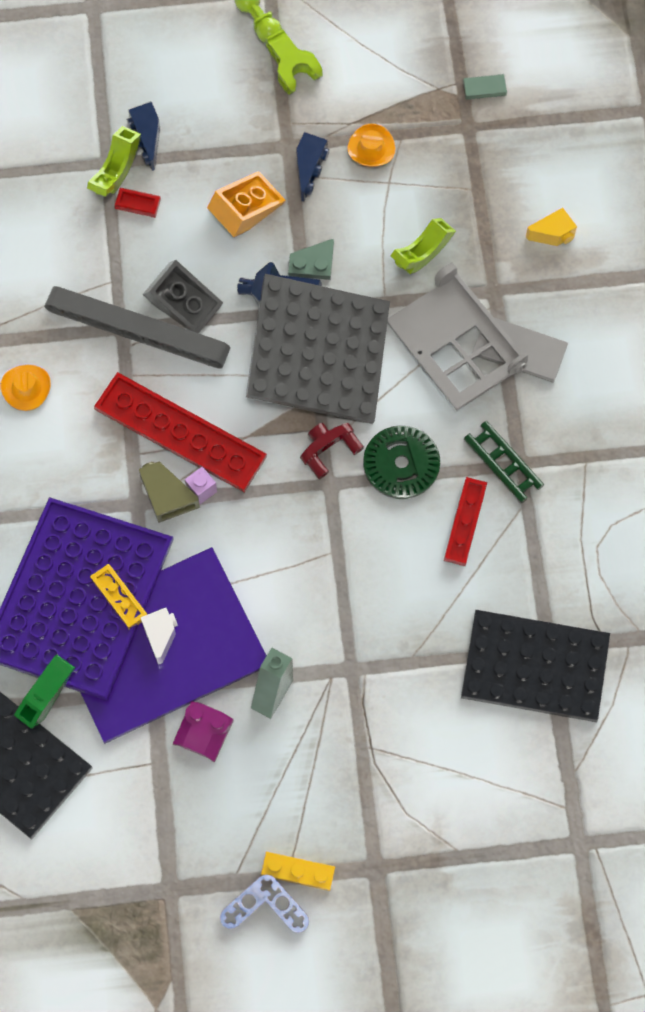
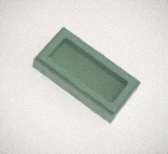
[463,74,507,100]

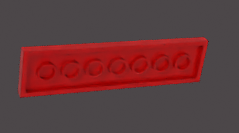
[94,372,267,493]

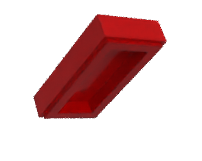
[114,187,161,218]

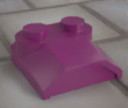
[173,701,234,762]

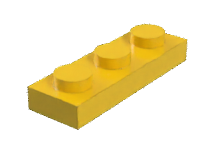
[90,564,148,629]
[261,851,335,891]

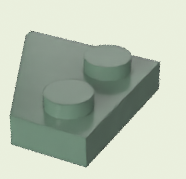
[288,239,334,280]

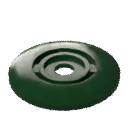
[363,425,440,499]

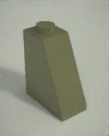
[139,461,200,523]

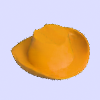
[348,123,395,167]
[0,365,51,411]

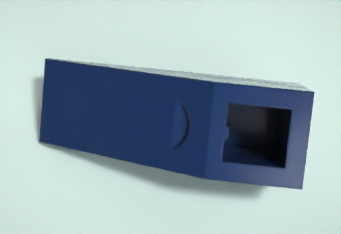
[126,101,160,171]
[296,132,330,202]

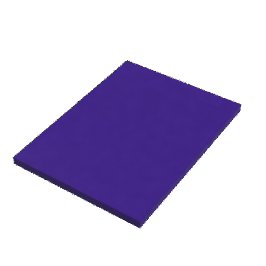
[0,497,174,701]
[80,547,267,744]

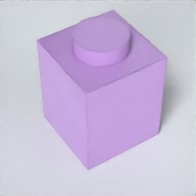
[185,466,217,504]

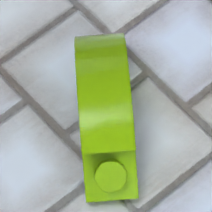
[87,126,141,197]
[390,218,456,274]

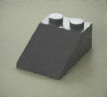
[143,260,223,333]

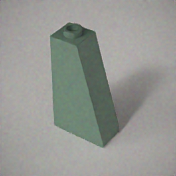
[251,648,293,719]

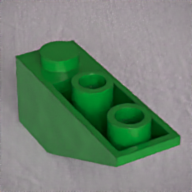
[14,654,75,729]

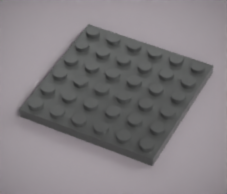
[246,274,390,424]

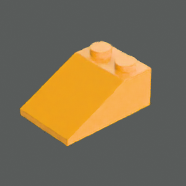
[207,171,286,237]

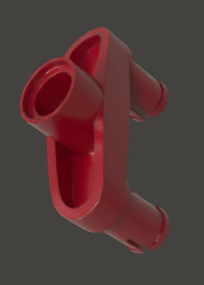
[300,423,364,480]

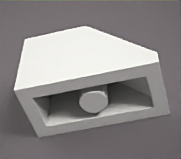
[140,608,178,665]

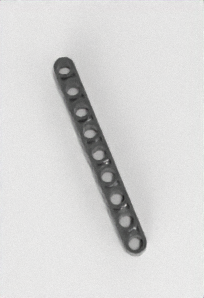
[44,286,231,369]

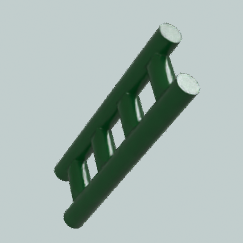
[464,420,544,503]

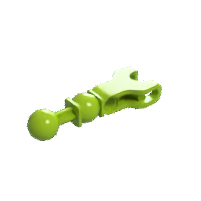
[234,0,323,95]

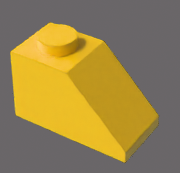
[526,207,577,246]

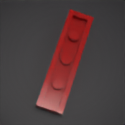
[444,477,488,566]

